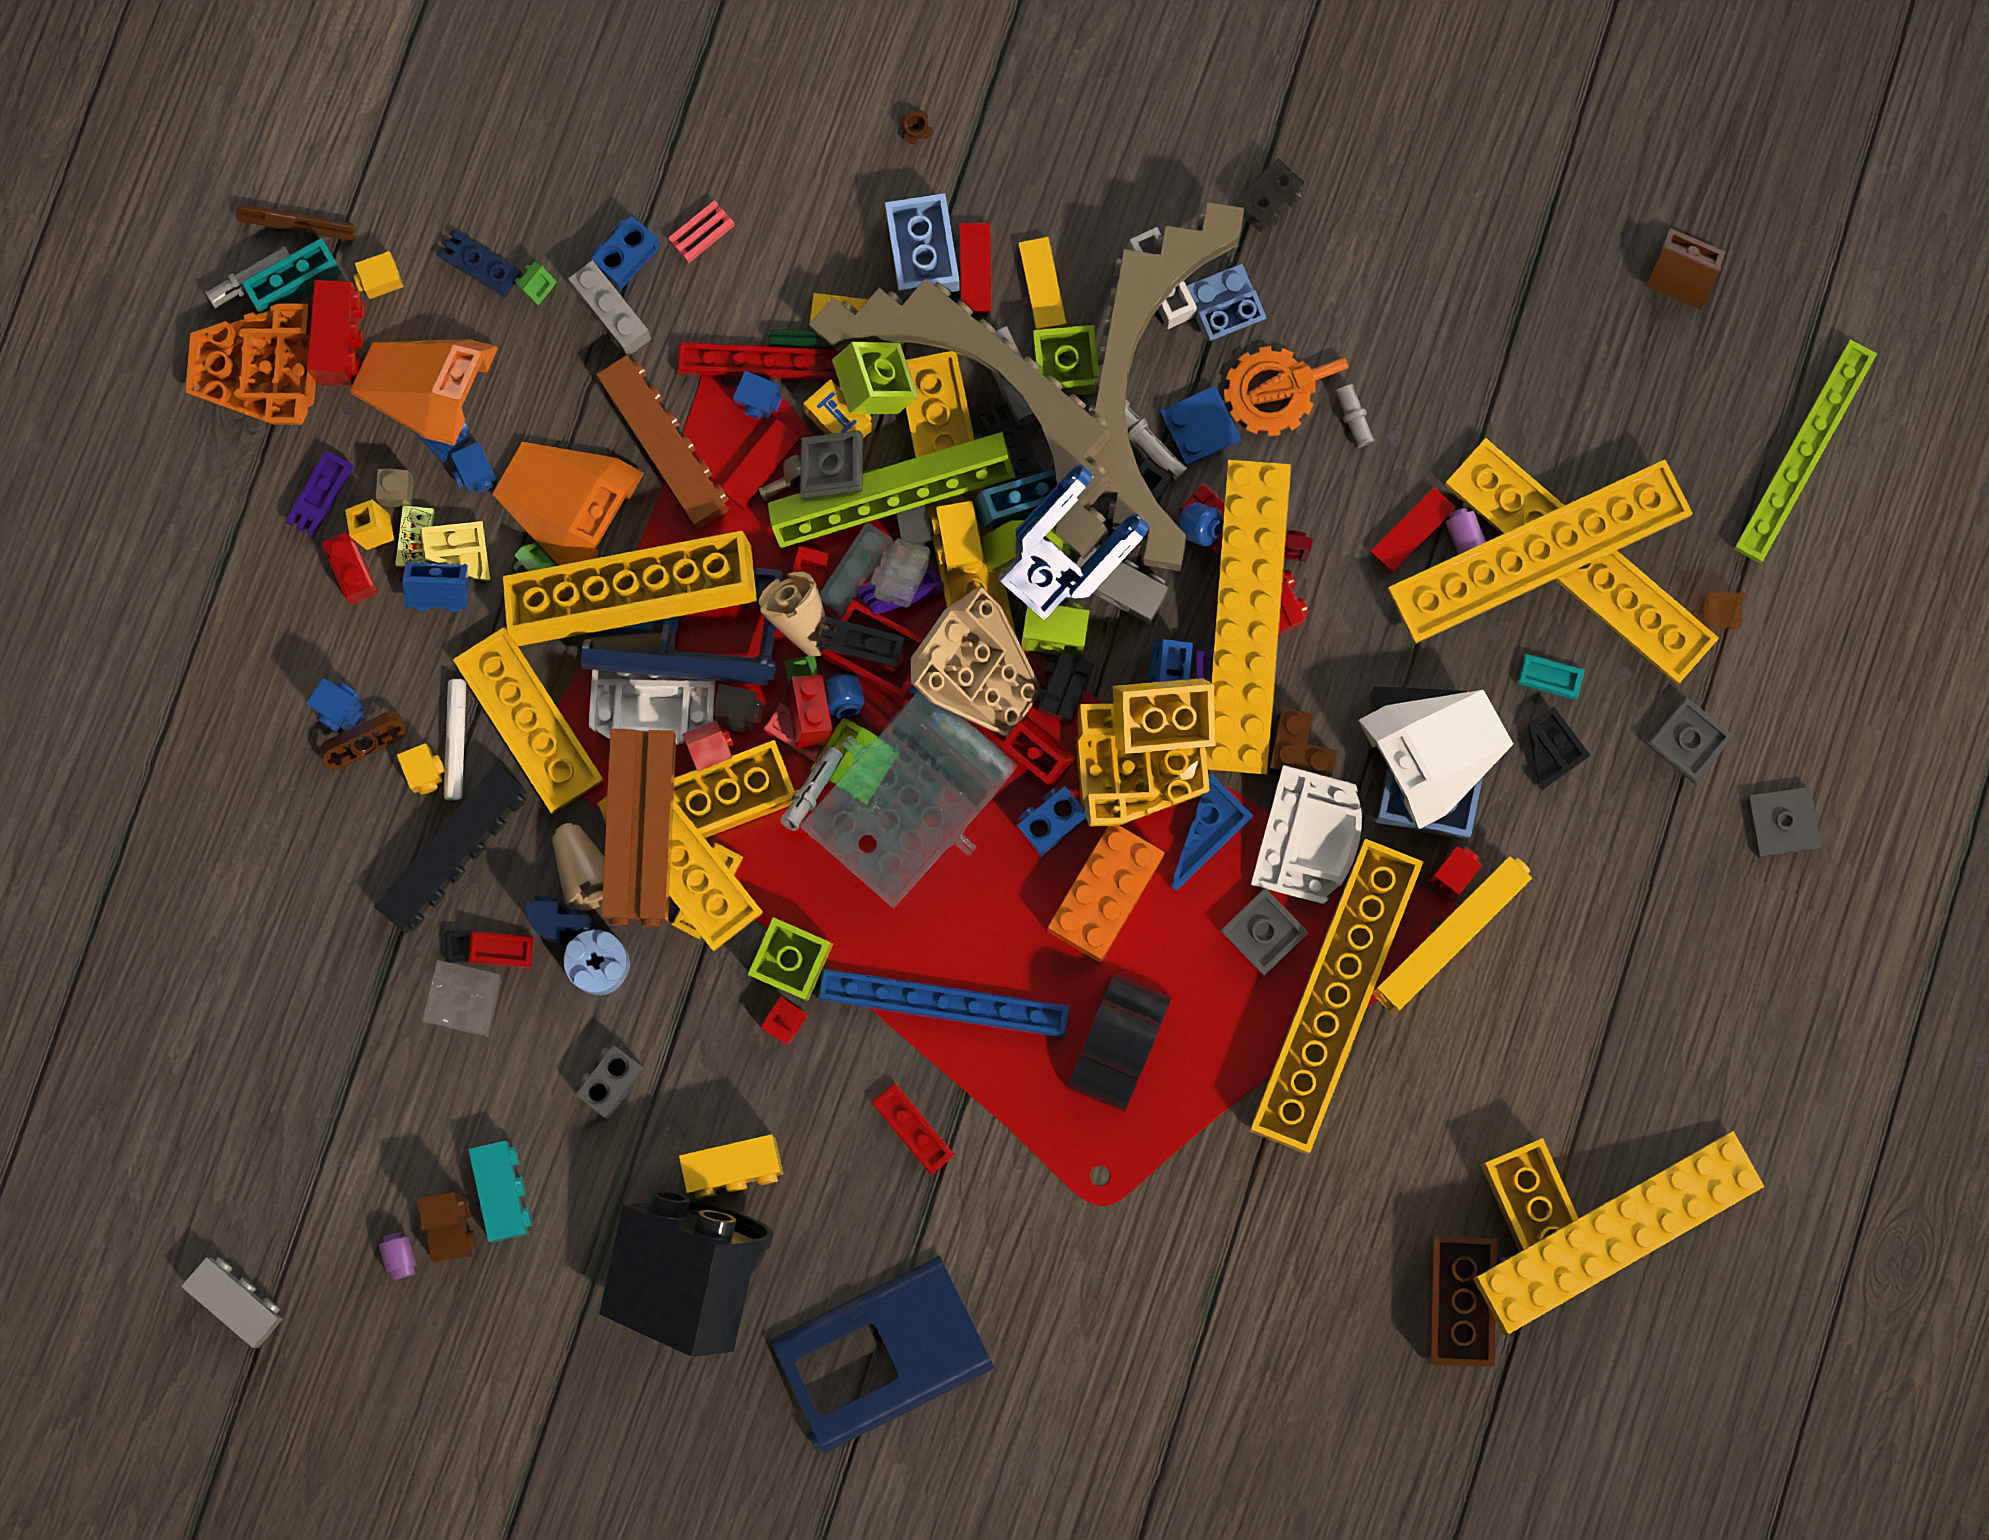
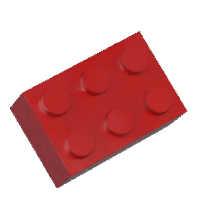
[307,280,366,387]
[822,600,924,703]

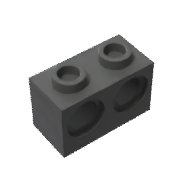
[576,1045,646,1119]

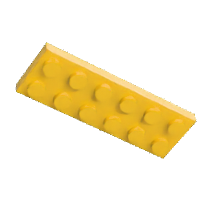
[453,627,604,814]
[597,796,763,952]

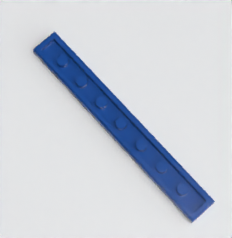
[818,969,1069,1038]

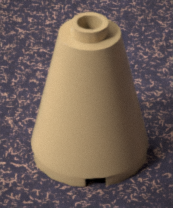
[759,572,830,656]
[552,823,604,912]

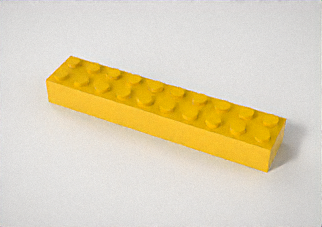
[1249,839,1423,1155]

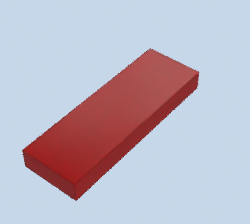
[960,223,992,314]
[721,419,801,510]
[1370,487,1456,574]
[871,1083,955,1175]

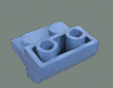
[1187,264,1267,342]

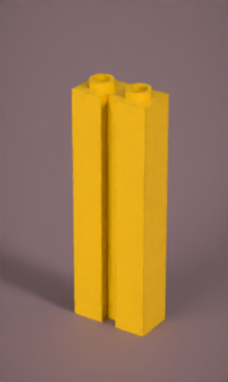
[1372,857,1532,1016]

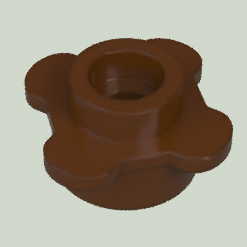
[899,110,933,144]

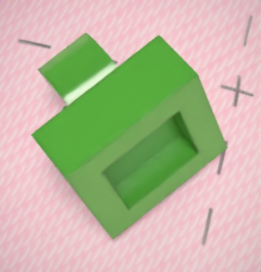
[515,261,557,306]
[513,542,556,571]
[784,656,819,683]

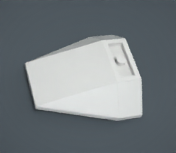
[1358,690,1513,830]

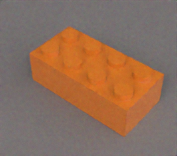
[1047,825,1165,963]

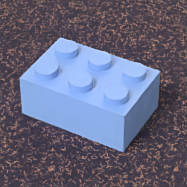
[885,193,960,300]

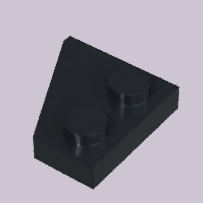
[1528,706,1591,791]

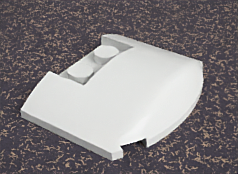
[589,670,715,745]
[1251,765,1362,904]

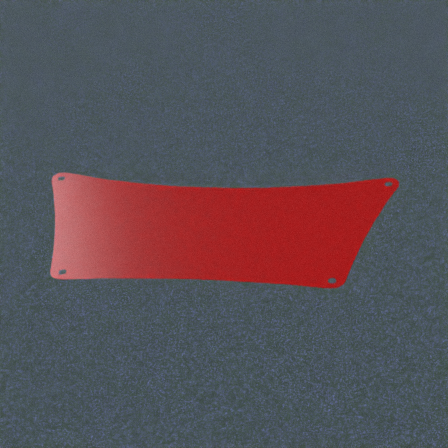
[557,375,1459,1206]

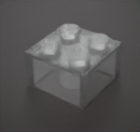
[422,960,503,1038]

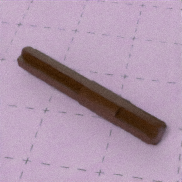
[236,205,356,241]

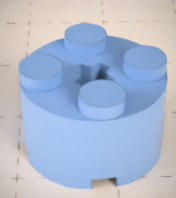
[564,930,630,995]

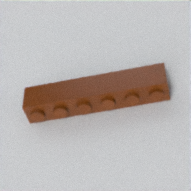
[596,355,729,531]

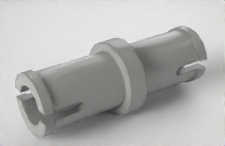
[1335,384,1375,448]

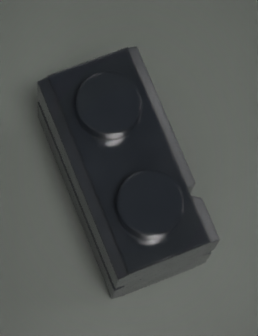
[1035,651,1095,725]

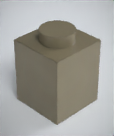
[376,469,414,508]

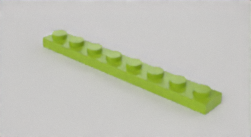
[1734,339,1877,564]

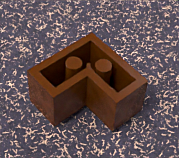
[1268,707,1337,778]
[417,1192,476,1263]

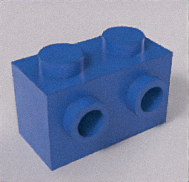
[306,678,365,733]

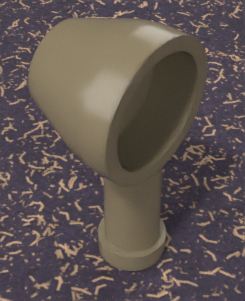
[758,455,801,502]

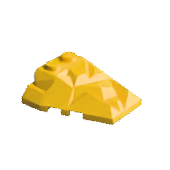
[1075,704,1210,826]

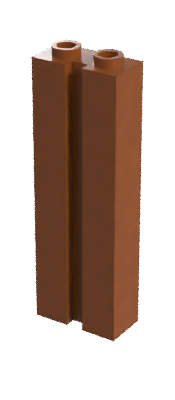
[602,729,676,927]

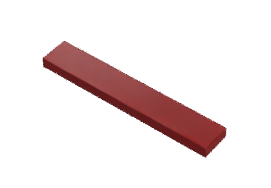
[677,342,842,382]

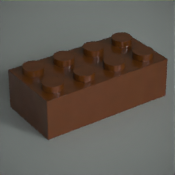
[1427,1236,1497,1367]

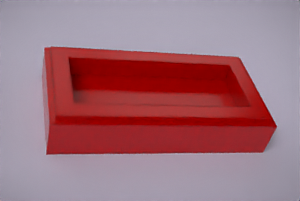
[468,931,534,968]

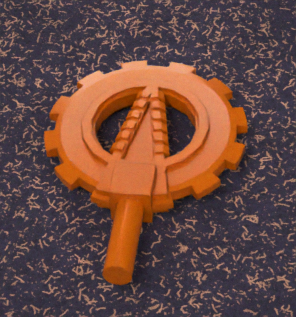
[1224,346,1348,436]

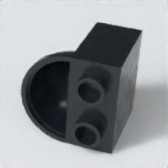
[599,1190,774,1357]

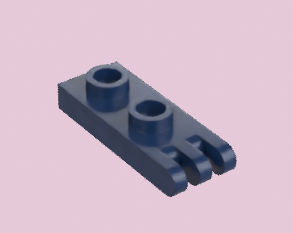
[436,230,522,298]

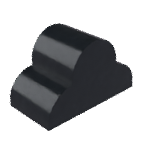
[1067,973,1172,1112]

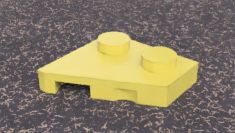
[420,521,490,582]

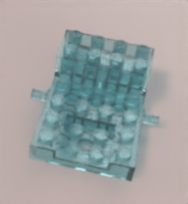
[800,689,1017,908]

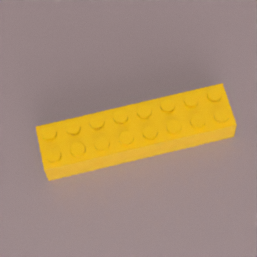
[503,531,757,646]

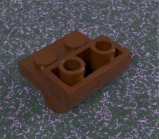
[1645,228,1726,310]

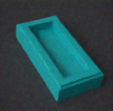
[1516,653,1585,701]

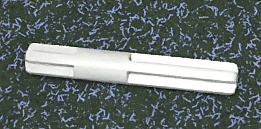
[444,679,466,801]

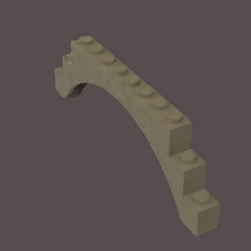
[1089,202,1244,571]
[809,279,1112,559]

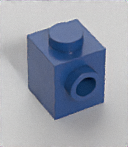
[733,371,783,419]
[451,441,498,493]

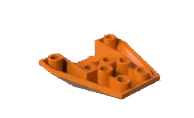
[350,339,498,445]
[492,442,644,565]

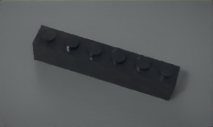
[374,764,527,934]

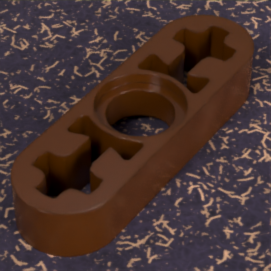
[319,712,406,770]

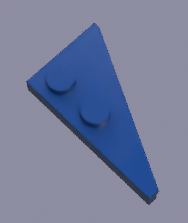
[1170,773,1253,892]

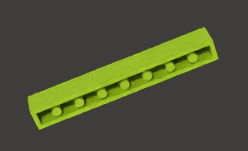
[768,432,1015,548]

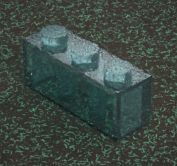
[819,522,894,620]

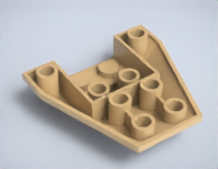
[911,587,1040,738]

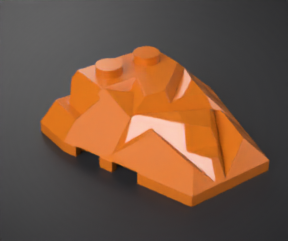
[185,304,316,425]

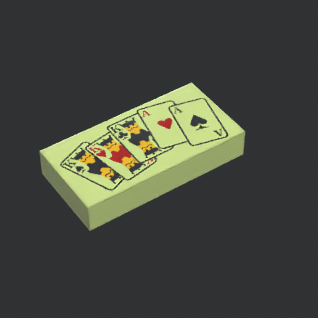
[396,506,435,568]

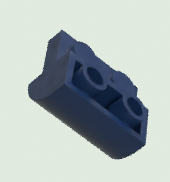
[526,896,595,946]

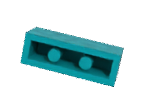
[242,238,342,313]
[469,1141,532,1243]

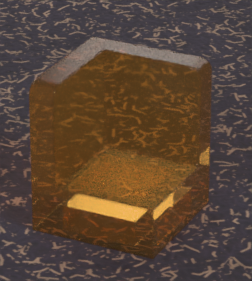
[1703,592,1746,629]

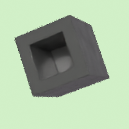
[896,504,934,554]

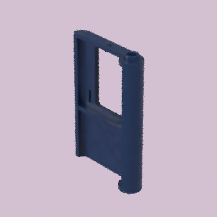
[581,555,782,685]
[770,1255,995,1454]

